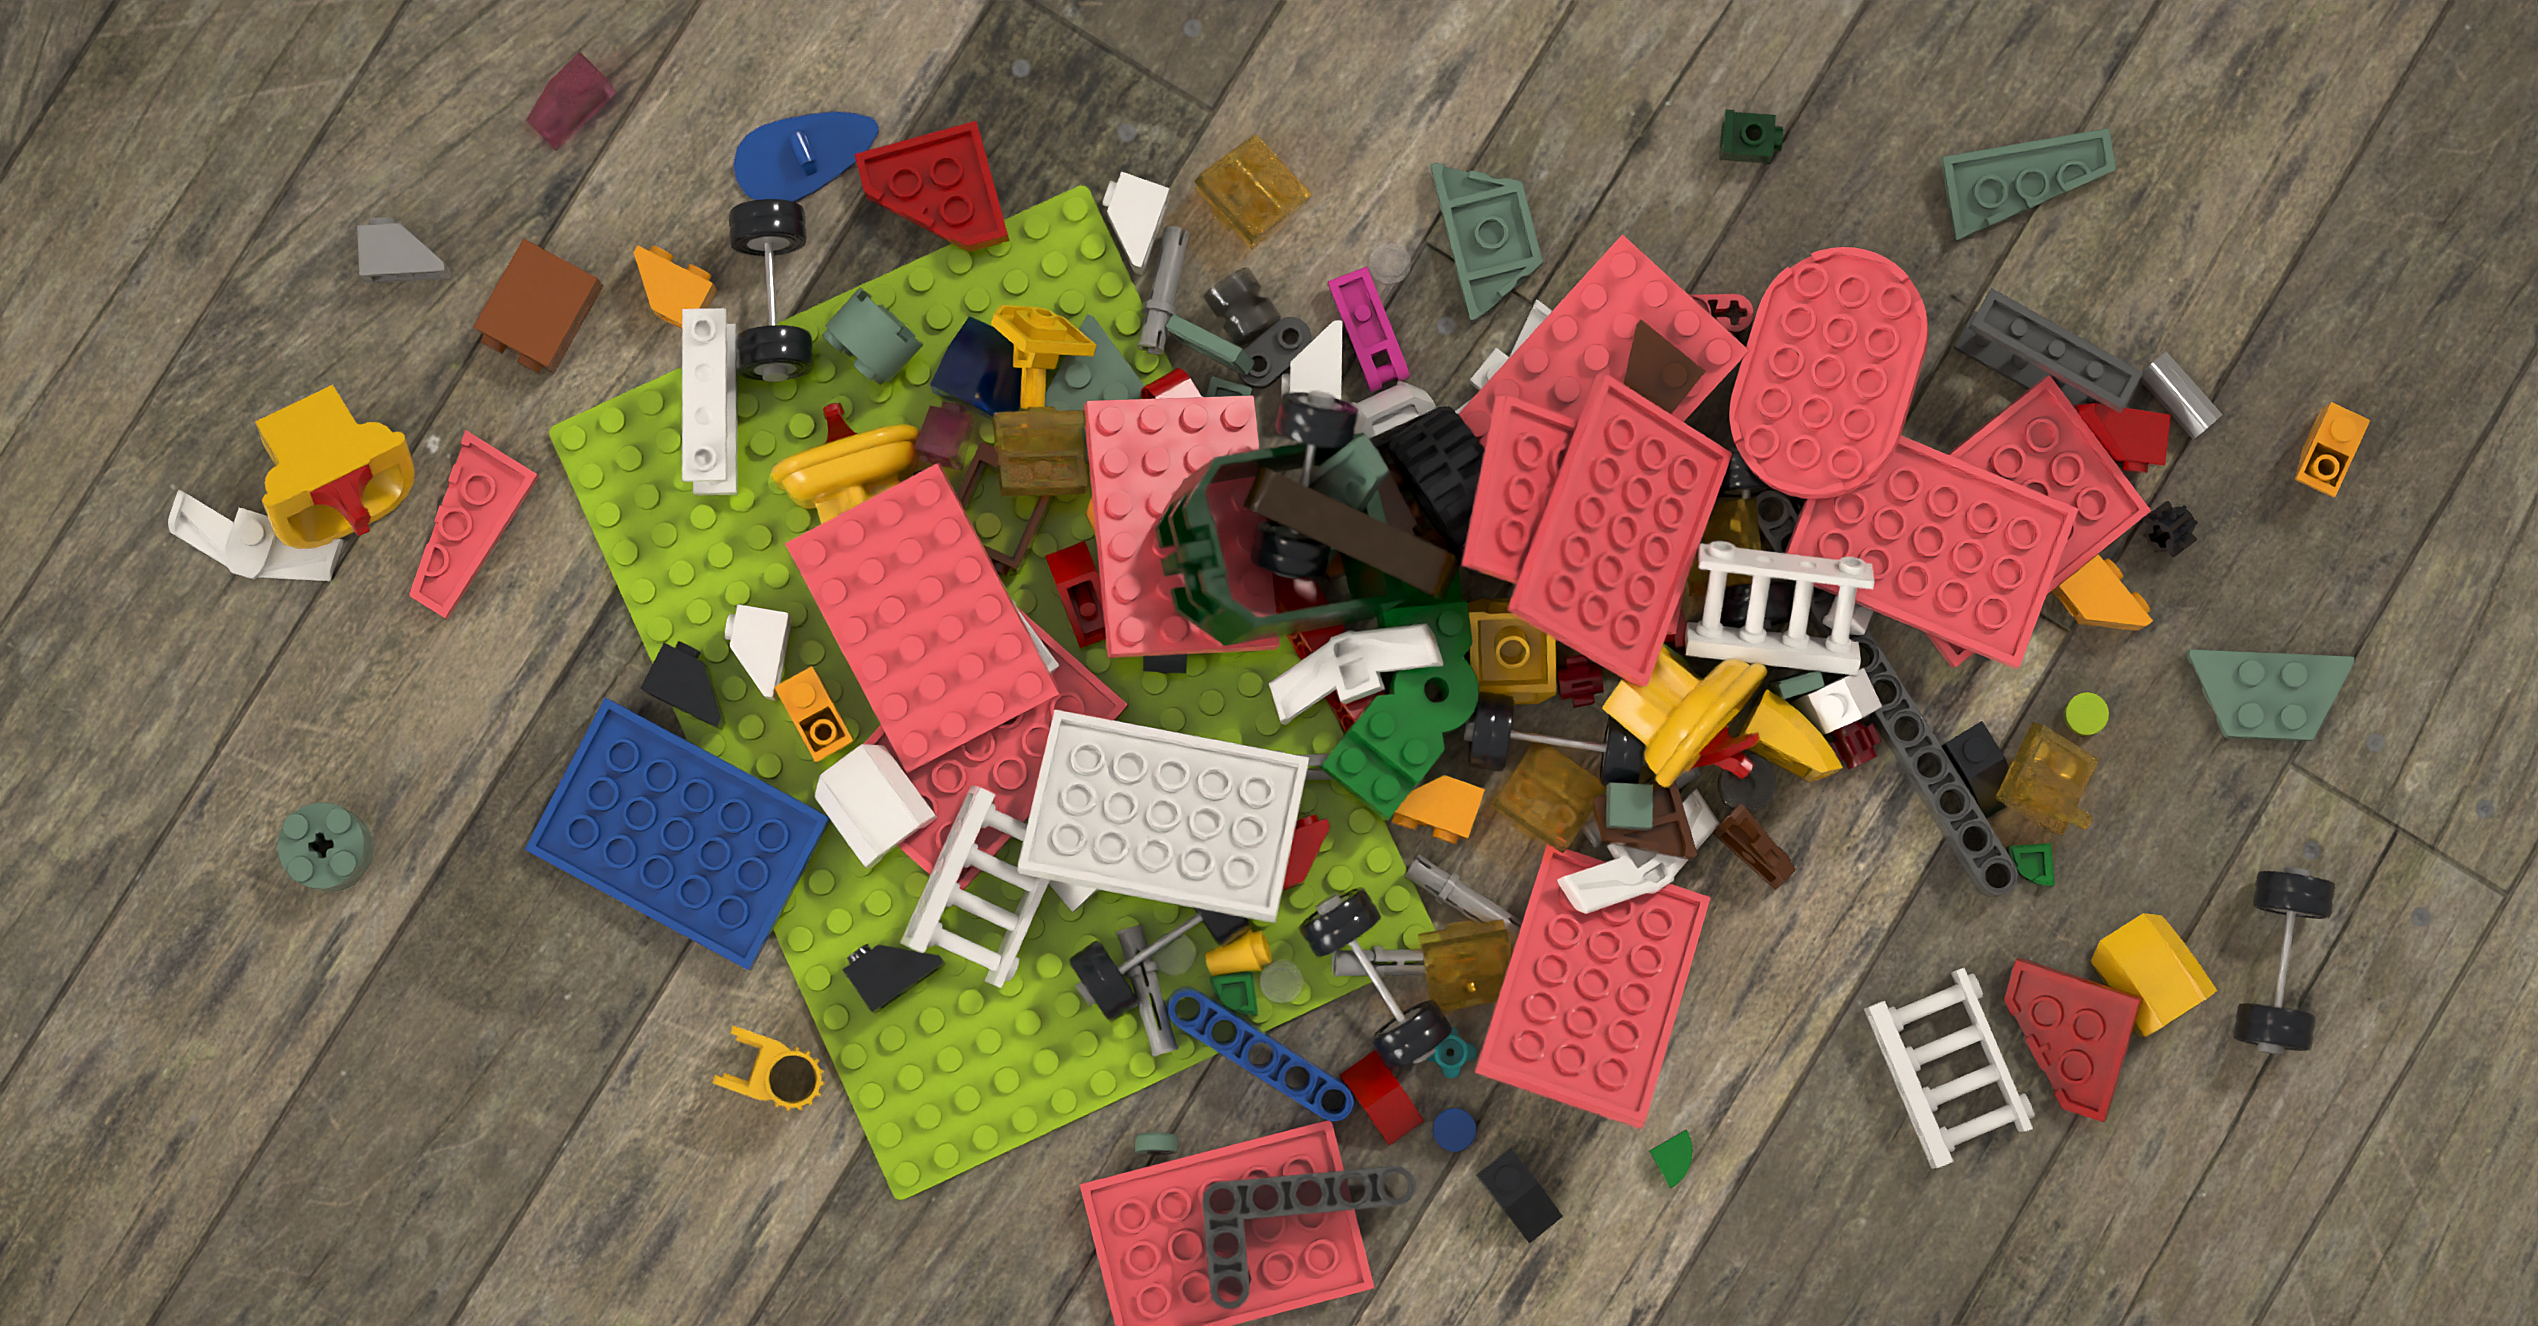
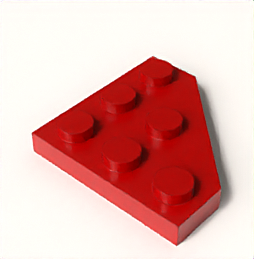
[854,121,1010,252]
[2004,958,2143,1122]

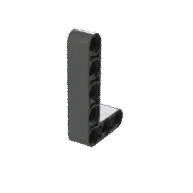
[1202,1166,1416,1309]

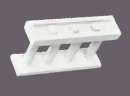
[682,308,738,495]
[1685,541,1874,676]
[900,785,1050,988]
[1864,968,2035,1168]

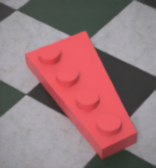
[409,430,540,620]

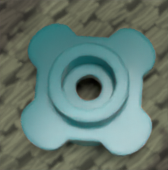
[1426,1027,1476,1078]

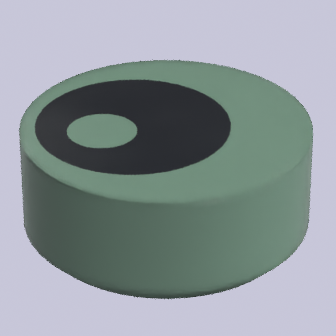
[1135,1133,1178,1155]

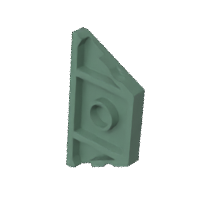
[1430,163,1543,323]
[1013,314,1144,464]
[2187,649,2355,741]

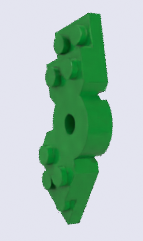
[1319,568,1479,821]

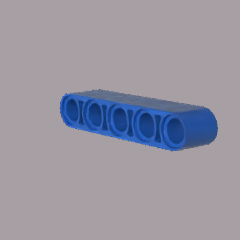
[1167,986,1353,1121]

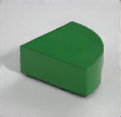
[2006,843,2055,887]
[1210,972,1258,1015]
[1649,1129,1693,1188]

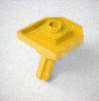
[991,305,1097,410]

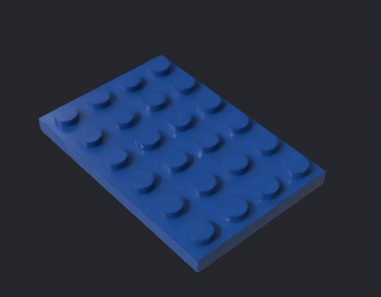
[525,697,831,970]

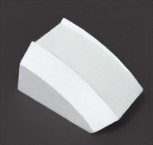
[1351,381,1436,448]
[815,744,938,870]

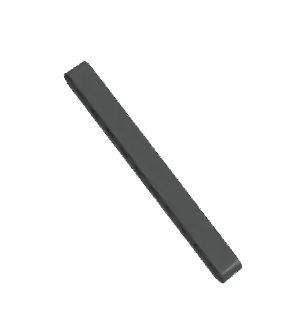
[1751,490,2018,897]

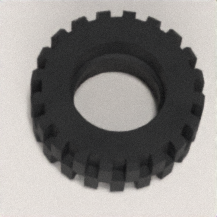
[1387,406,1485,575]

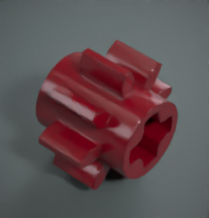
[1556,654,1604,708]
[1829,719,1882,770]

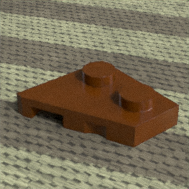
[1624,319,1706,414]
[1590,781,1698,860]
[1712,803,1796,890]

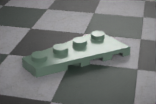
[1940,128,2116,241]
[1299,434,1389,581]

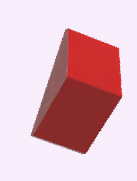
[1340,1050,1424,1145]

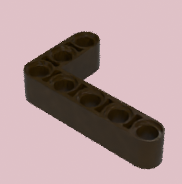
[1243,466,1461,601]

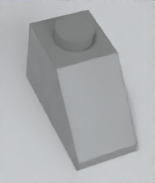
[357,217,452,283]

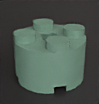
[822,287,923,385]
[278,802,374,892]

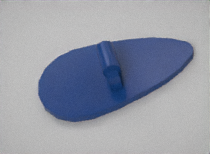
[733,112,879,202]

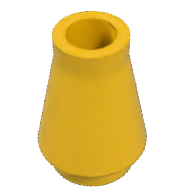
[1205,929,1272,977]

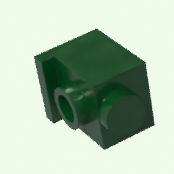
[1719,109,1783,164]

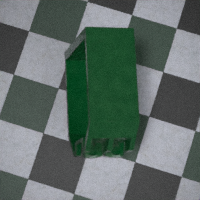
[1155,433,1406,646]

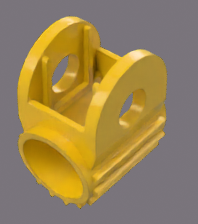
[712,1025,825,1111]

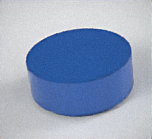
[1433,1108,1476,1152]

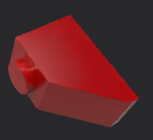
[2074,403,2171,473]
[1045,541,1106,648]

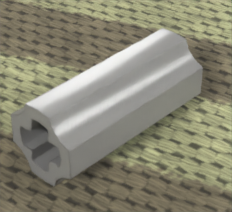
[2140,351,2223,440]

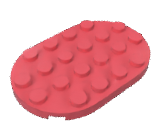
[1729,247,1929,499]

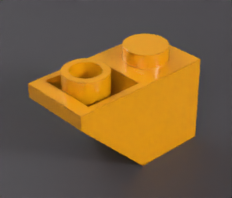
[633,245,718,329]
[2295,402,2370,498]
[2052,554,2153,631]
[774,666,854,763]
[1392,775,1485,845]

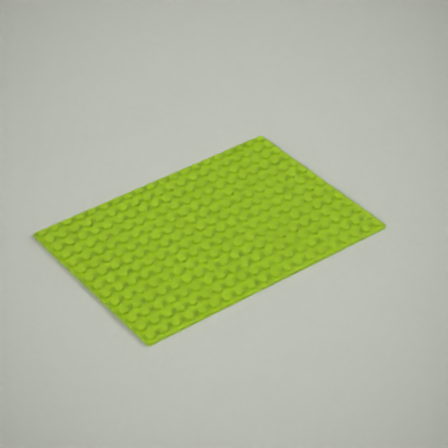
[549,185,1441,1200]

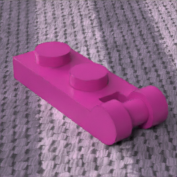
[1327,266,1410,393]

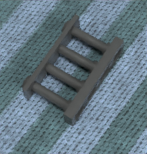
[1954,288,2143,413]

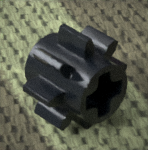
[2143,501,2198,557]

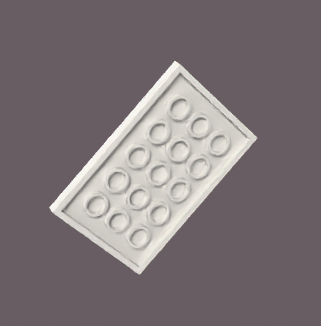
[1018,710,1309,923]

